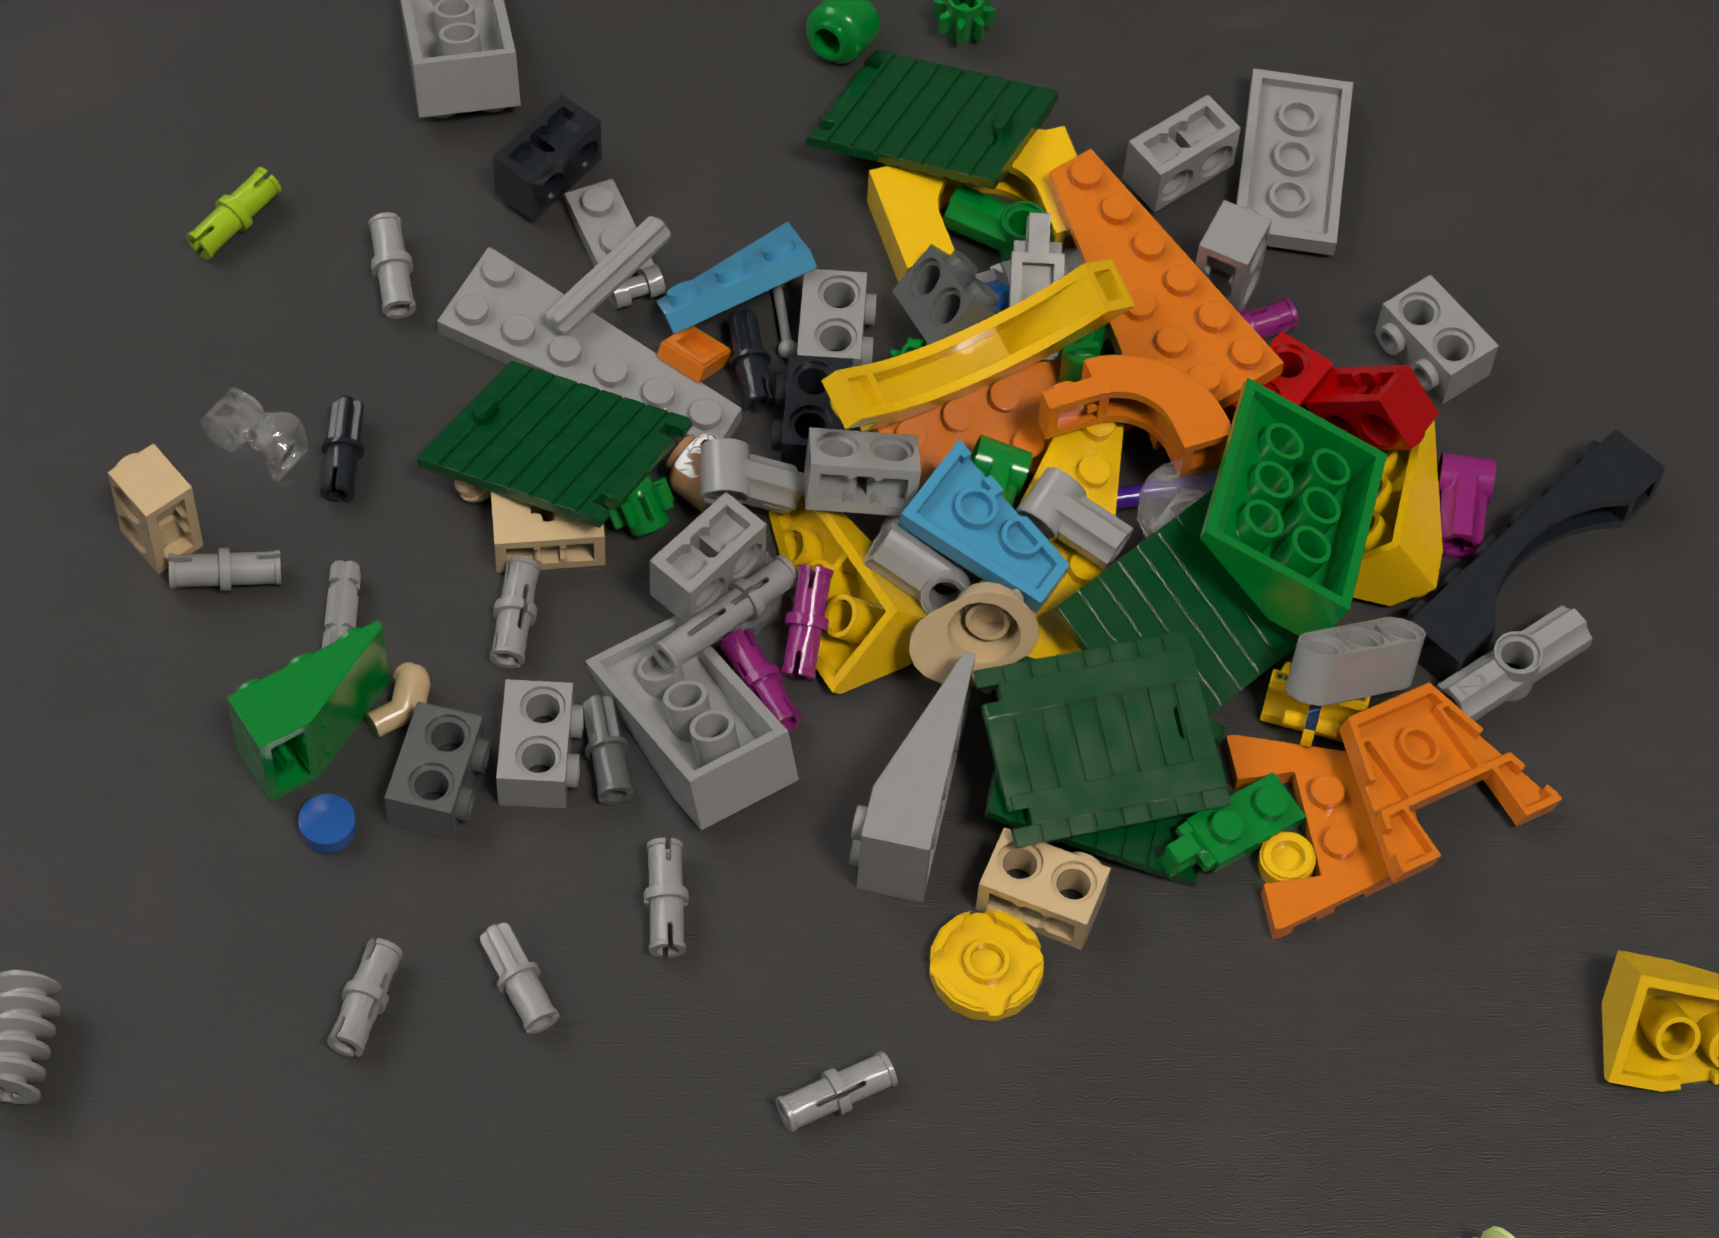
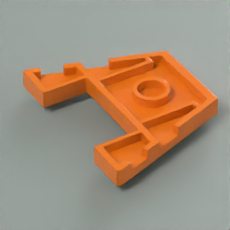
[1339,682,1562,884]
[1224,735,1418,939]

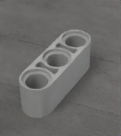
[1285,617,1426,706]

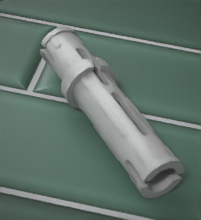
[652,555,798,674]

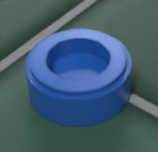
[298,794,357,853]

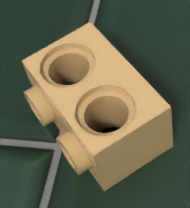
[107,443,204,575]
[975,828,1111,950]

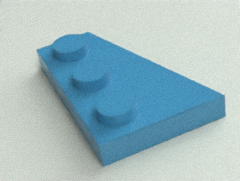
[657,222,818,334]
[898,439,1070,614]

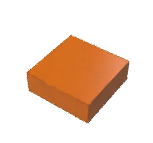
[656,326,732,384]

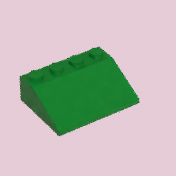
[1200,378,1387,636]

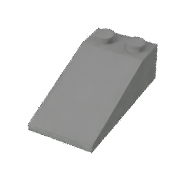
[399,0,521,118]
[585,616,799,830]
[849,652,976,902]

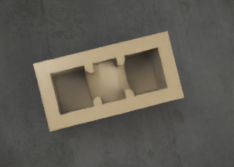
[491,492,606,573]

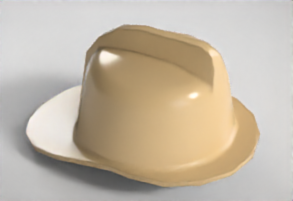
[909,581,1039,684]

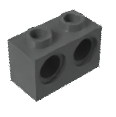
[892,244,1001,345]
[384,701,492,840]

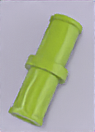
[185,167,282,260]

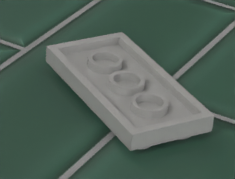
[1236,68,1353,256]

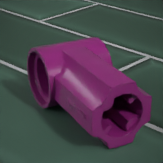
[1438,452,1496,560]

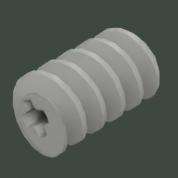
[0,970,63,1105]

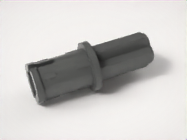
[582,694,634,805]

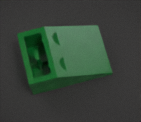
[227,620,390,803]

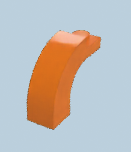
[1038,355,1231,478]

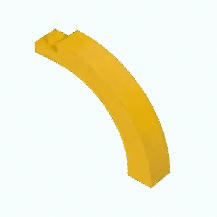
[821,258,1136,432]

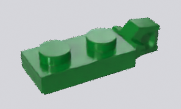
[1157,772,1306,878]

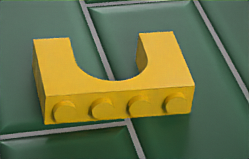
[867,126,1077,283]

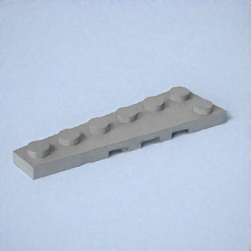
[437,247,742,443]

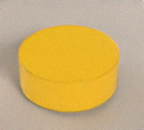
[1257,832,1316,883]

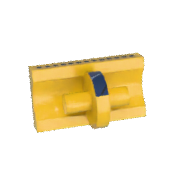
[1260,662,1370,748]

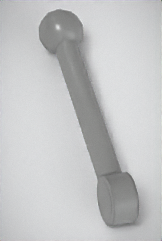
[771,283,798,359]

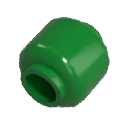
[806,0,880,64]

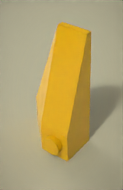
[1602,950,1719,1092]

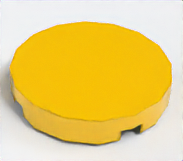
[929,909,1044,1021]

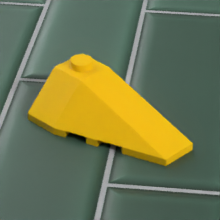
[1353,420,1443,606]
[768,472,927,694]

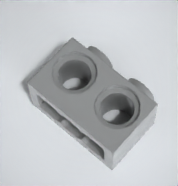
[1122,95,1241,213]
[1195,200,1272,310]
[797,269,877,367]
[1375,275,1499,405]
[804,427,921,516]
[649,492,767,623]
[496,679,584,809]

